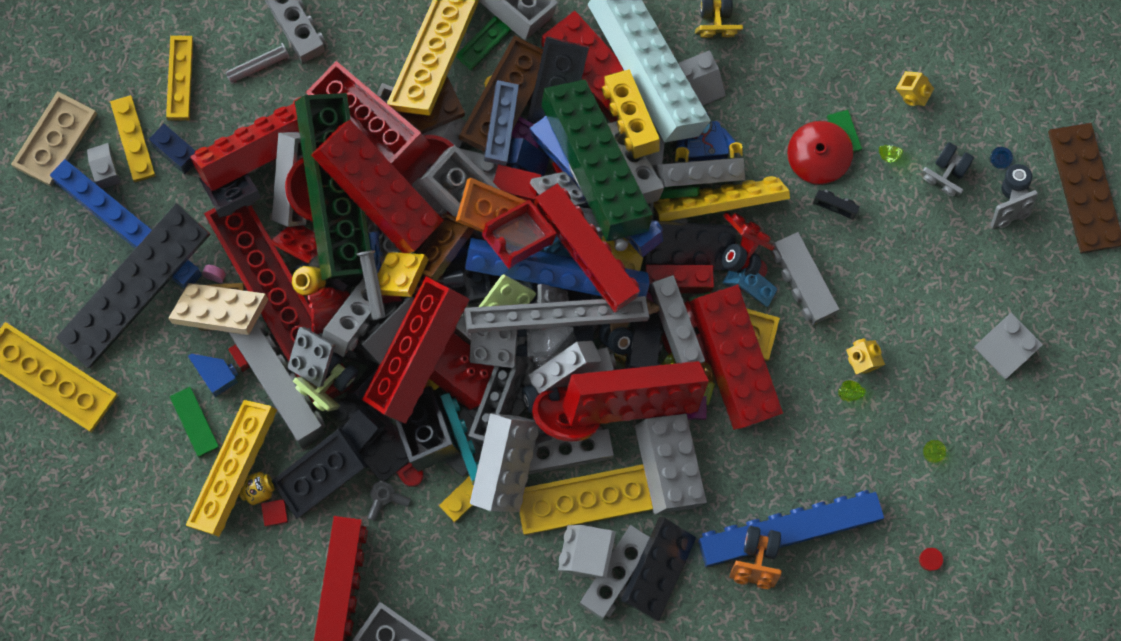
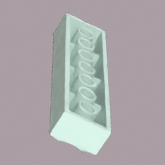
[588,0,711,142]

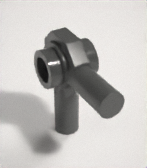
[367,480,411,521]

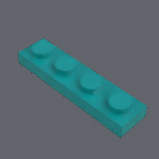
[441,393,479,485]

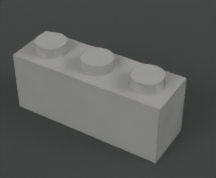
[528,341,602,394]

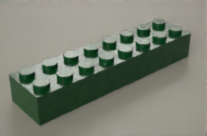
[541,79,653,242]
[295,93,371,280]

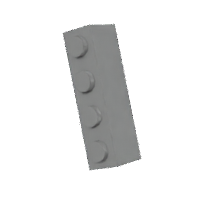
[272,132,306,227]
[652,158,745,187]
[771,232,839,326]
[649,275,705,363]

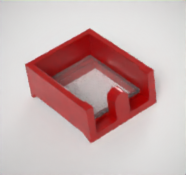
[482,200,557,269]

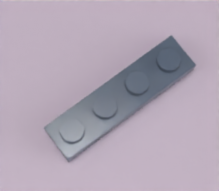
[484,80,519,166]

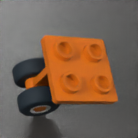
[729,526,782,589]

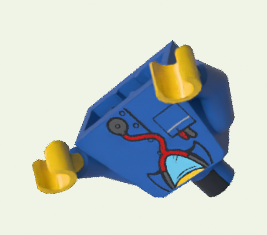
[675,112,743,162]

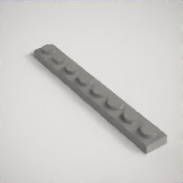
[464,296,649,333]

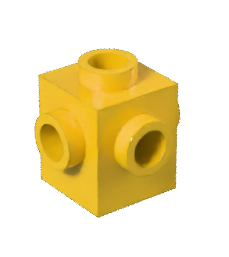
[896,71,934,106]
[846,338,885,375]

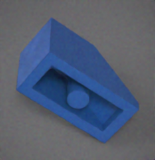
[188,354,239,397]

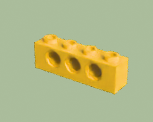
[602,69,660,159]

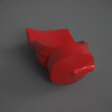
[307,287,350,334]

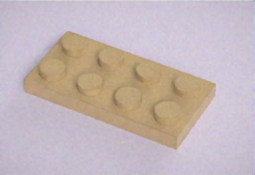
[11,91,97,187]
[169,283,268,335]

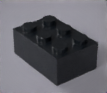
[395,386,460,472]

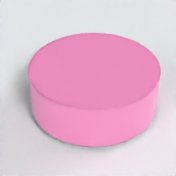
[202,265,226,283]

